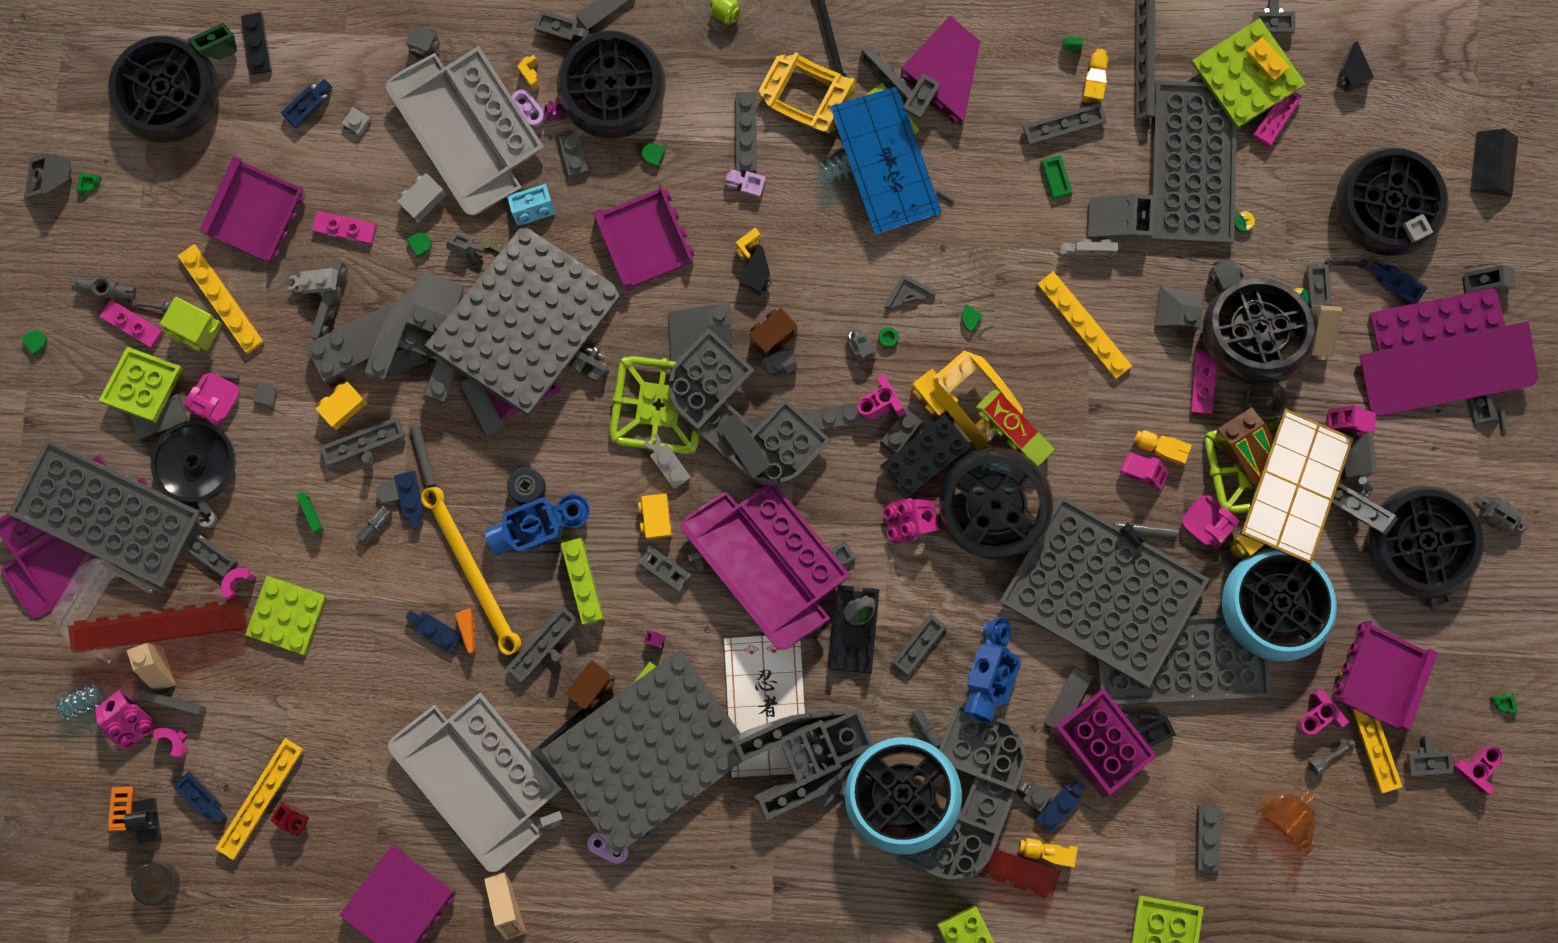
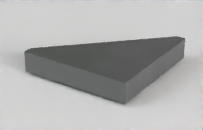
[885,274,936,309]

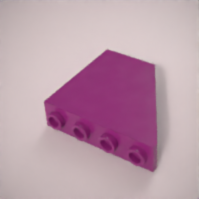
[901,16,981,126]

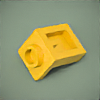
[517,55,540,91]
[735,228,761,263]

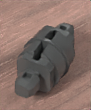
[1473,496,1527,533]

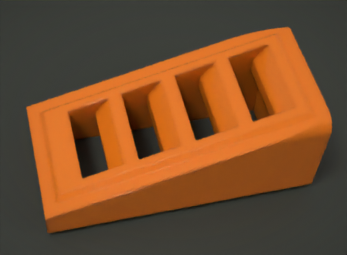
[455,608,476,654]
[108,787,134,831]

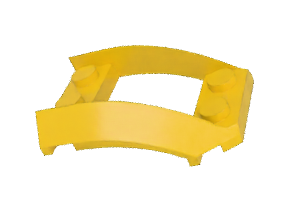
[759,52,856,133]
[933,351,1023,449]

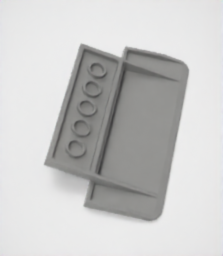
[386,46,545,215]
[388,692,562,872]

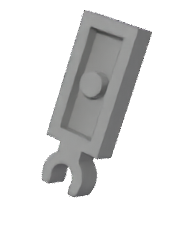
[1060,239,1118,256]
[288,268,338,294]
[644,433,691,489]

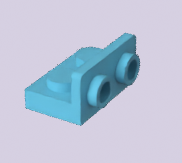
[507,184,555,226]

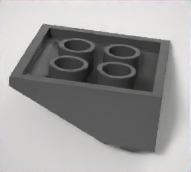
[669,304,732,362]

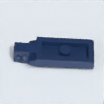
[281,79,333,129]
[1370,261,1428,304]
[394,471,425,530]
[405,611,462,653]
[173,771,227,823]
[1035,780,1085,834]

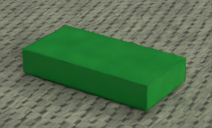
[1041,155,1073,200]
[296,491,324,534]

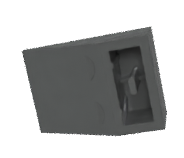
[1088,194,1155,242]

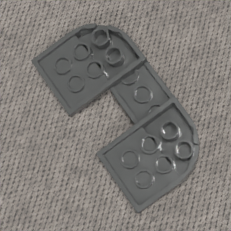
[669,328,831,486]
[896,702,1026,882]

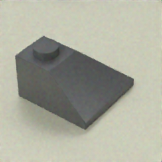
[24,154,72,199]
[1154,286,1203,333]
[1340,431,1377,480]

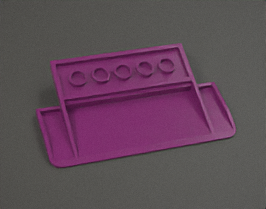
[1359,287,1538,416]
[0,454,149,618]
[681,485,850,650]

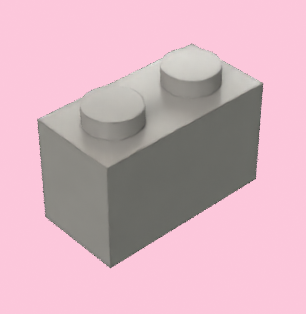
[397,173,446,223]

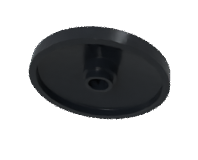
[151,420,236,503]

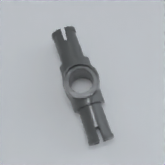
[72,278,137,300]

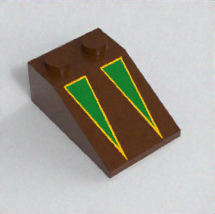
[1215,407,1274,486]

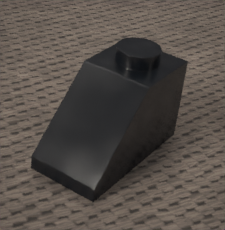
[1338,41,1374,93]
[738,245,772,296]

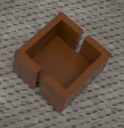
[749,308,798,358]
[565,660,615,711]

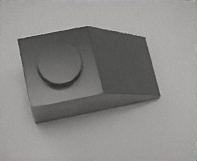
[1464,265,1516,293]

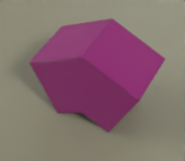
[644,630,666,649]

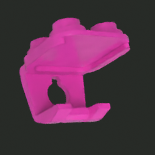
[183,373,239,426]
[1182,495,1240,550]
[883,498,939,544]
[95,690,154,749]

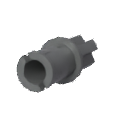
[356,505,392,544]
[911,708,942,747]

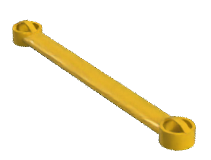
[421,487,521,655]

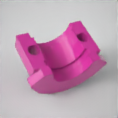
[221,568,256,601]
[153,728,189,758]

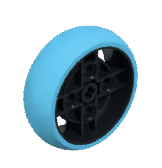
[1222,548,1337,661]
[845,737,962,854]

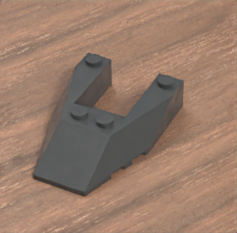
[363,271,464,406]
[730,708,874,820]

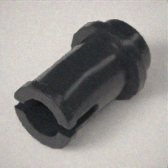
[1119,522,1146,549]

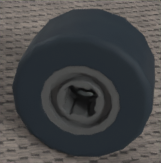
[507,467,546,505]

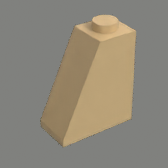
[1311,305,1342,360]
[127,643,176,692]
[484,872,526,940]

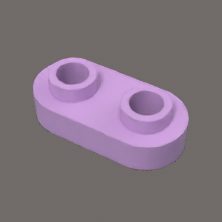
[512,90,545,127]
[587,832,629,864]

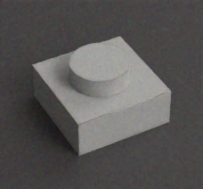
[342,107,371,136]
[1403,214,1433,243]
[540,811,565,829]

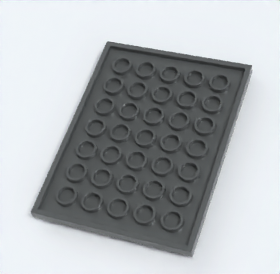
[425,225,624,416]
[999,495,1209,688]
[541,649,742,855]

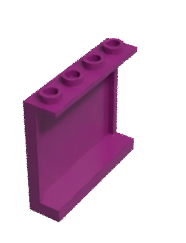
[199,156,306,263]
[593,185,695,290]
[1333,620,1438,731]
[339,844,456,943]

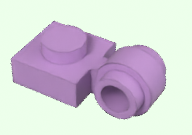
[725,170,766,198]

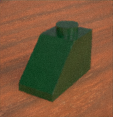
[188,22,237,60]

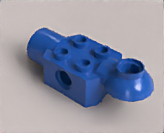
[485,493,590,556]
[963,616,1021,723]

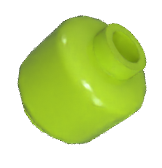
[710,0,741,24]

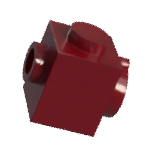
[270,802,309,837]

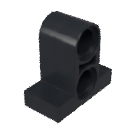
[124,798,162,844]

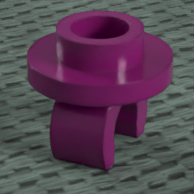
[544,101,564,121]

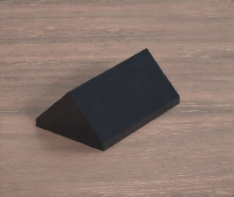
[1470,128,1518,197]

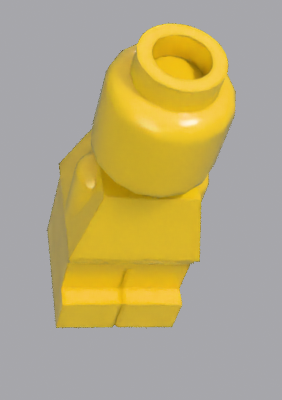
[1082,49,1109,105]
[1134,430,1192,466]
[1018,838,1078,867]

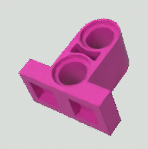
[857,374,906,421]
[1327,405,1376,435]
[1119,452,1169,491]
[1296,688,1349,735]
[1453,746,1503,795]

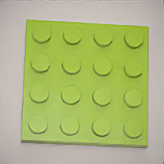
[1191,18,1306,129]

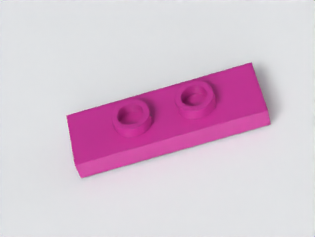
[1252,92,1303,148]
[312,211,377,245]
[100,299,164,349]
[1191,351,1216,415]

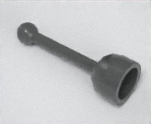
[129,299,173,315]
[1308,740,1355,776]

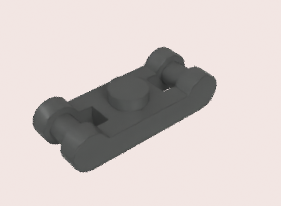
[637,545,692,593]

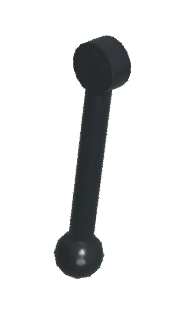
[1324,259,1367,269]

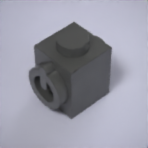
[406,25,440,59]
[1209,259,1243,292]

